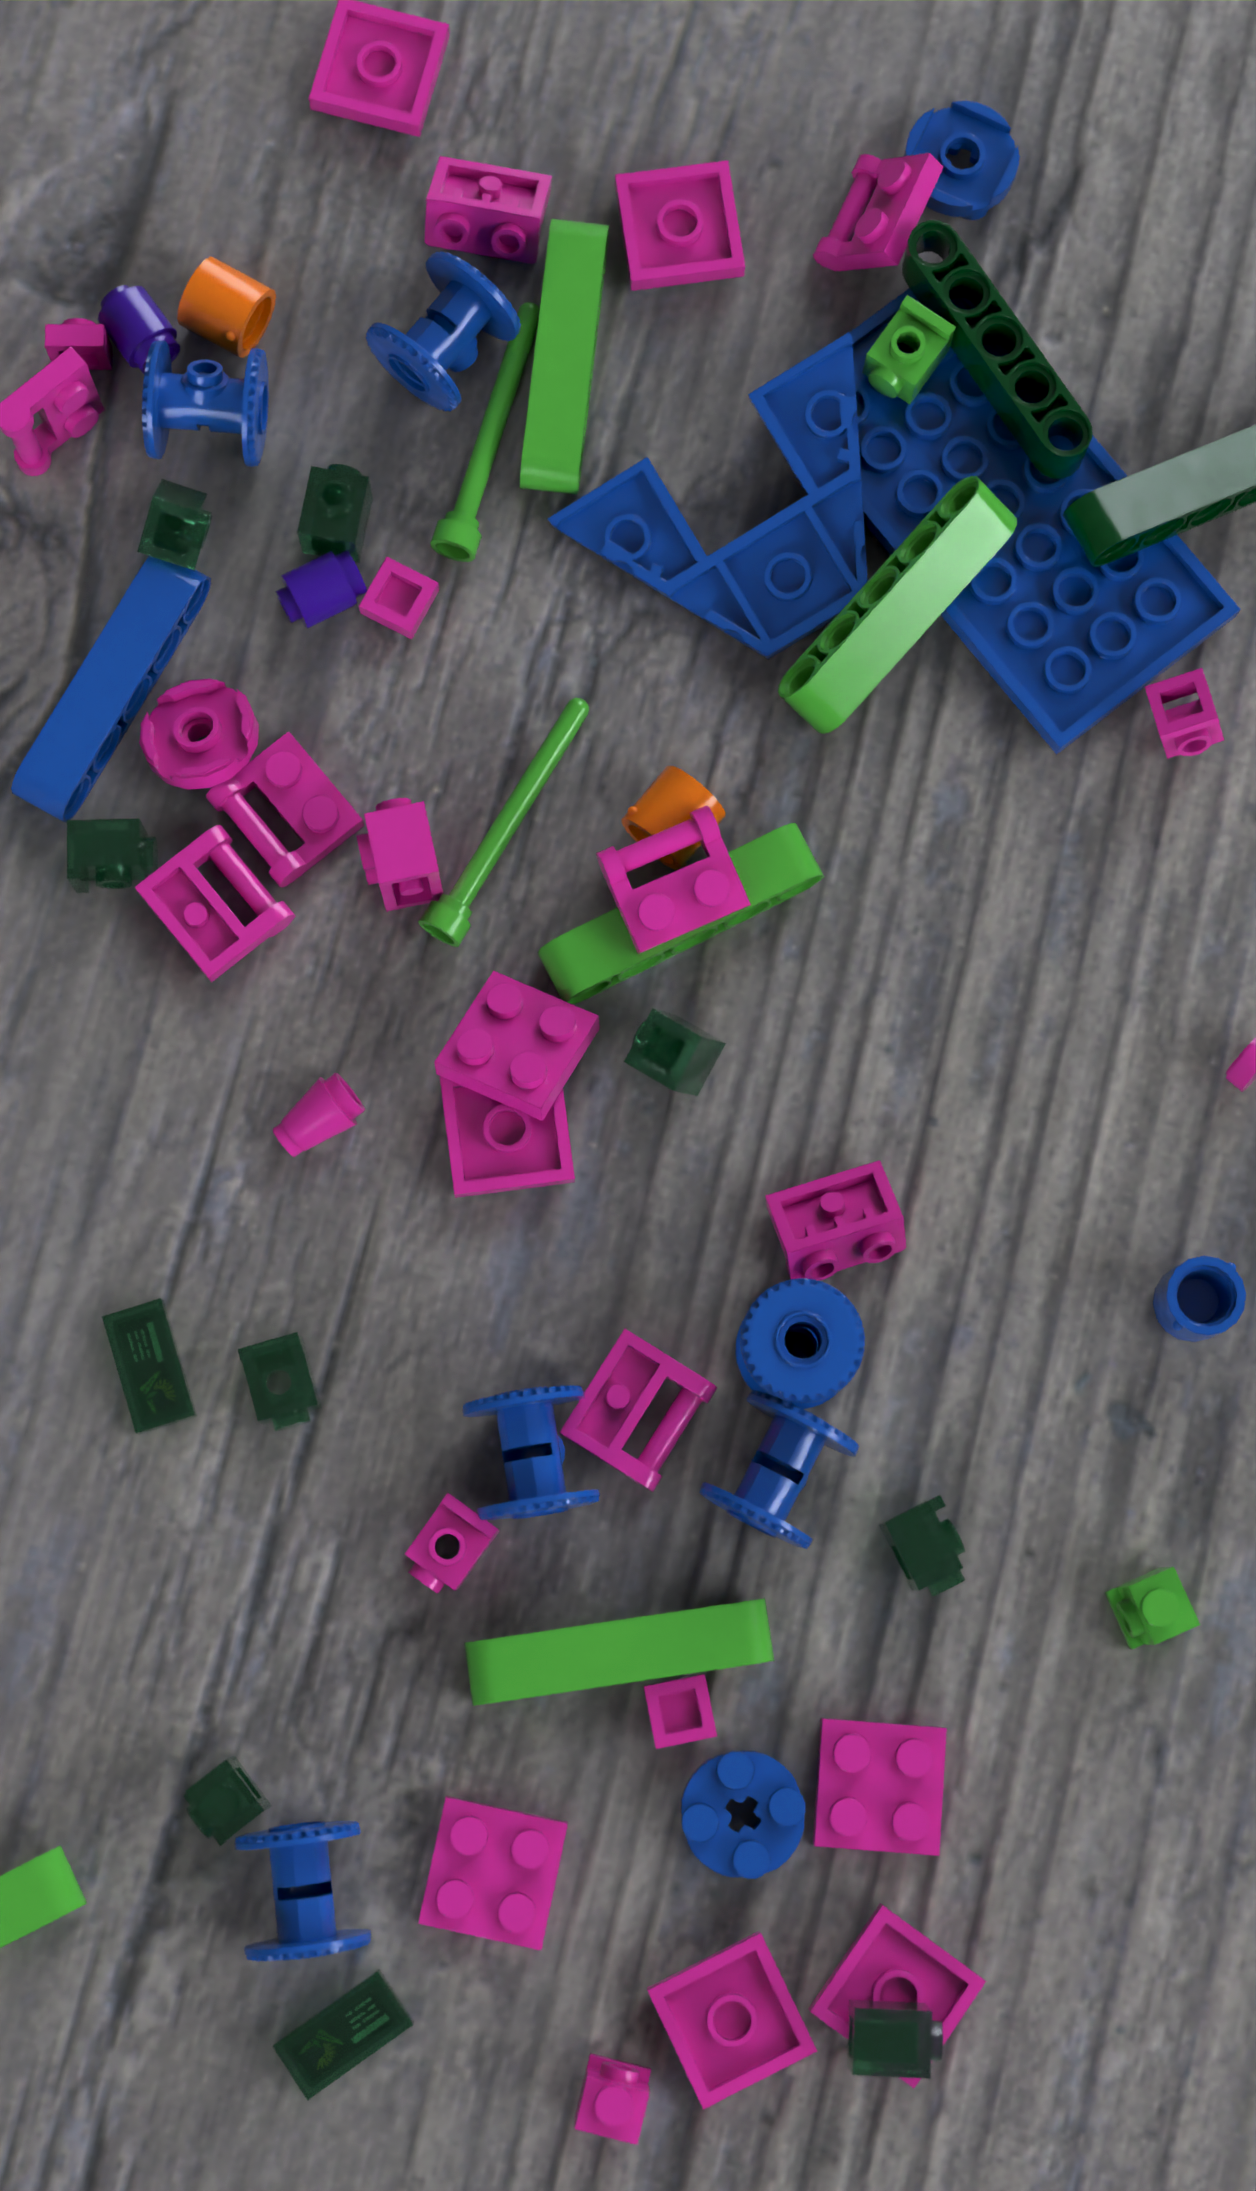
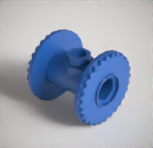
[366,251,521,412]
[142,340,269,467]
[735,1278,865,1409]
[462,1385,600,1520]
[700,1390,859,1549]
[234,1821,371,1961]

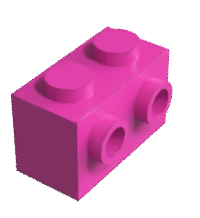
[356,798,443,912]

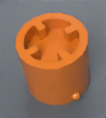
[177,256,276,358]
[621,765,726,870]

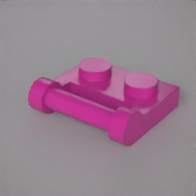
[813,153,943,271]
[0,346,105,476]
[206,731,364,888]
[596,805,751,954]
[135,825,295,983]
[559,1328,717,1492]

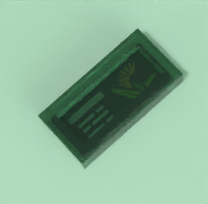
[102,1298,197,1435]
[272,1969,414,2100]

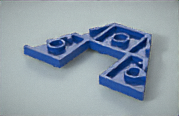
[548,332,868,660]

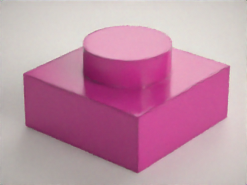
[45,318,113,370]
[359,556,439,640]
[643,1674,717,1749]

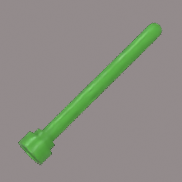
[430,302,540,562]
[418,698,589,947]

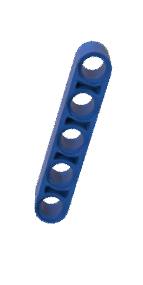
[11,549,211,822]

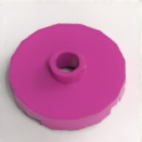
[139,679,259,790]

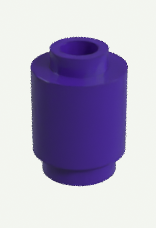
[97,285,180,374]
[275,550,367,629]

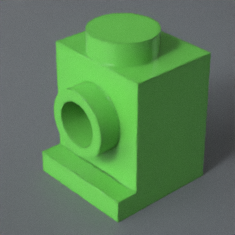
[862,295,956,404]
[1104,1566,1200,1649]

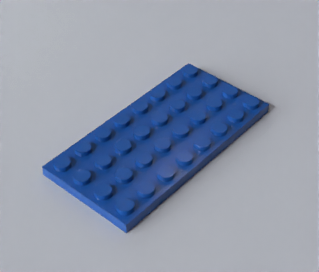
[850,288,1241,755]

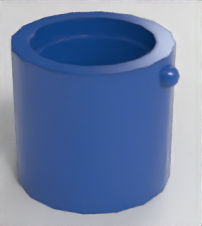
[1153,1256,1246,1342]

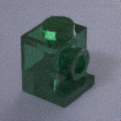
[137,479,213,571]
[67,818,158,893]
[238,1332,322,1431]
[879,1495,965,1596]
[183,1756,272,1846]

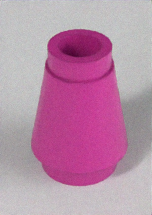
[272,1073,365,1157]

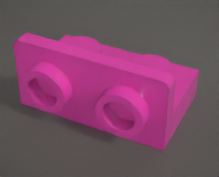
[424,156,552,264]
[765,1160,906,1281]

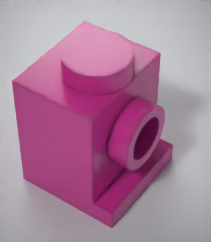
[1145,668,1224,759]
[404,1492,500,1594]
[575,2053,651,2145]

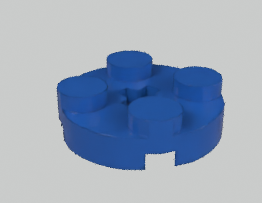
[904,100,1020,220]
[681,1750,806,1879]

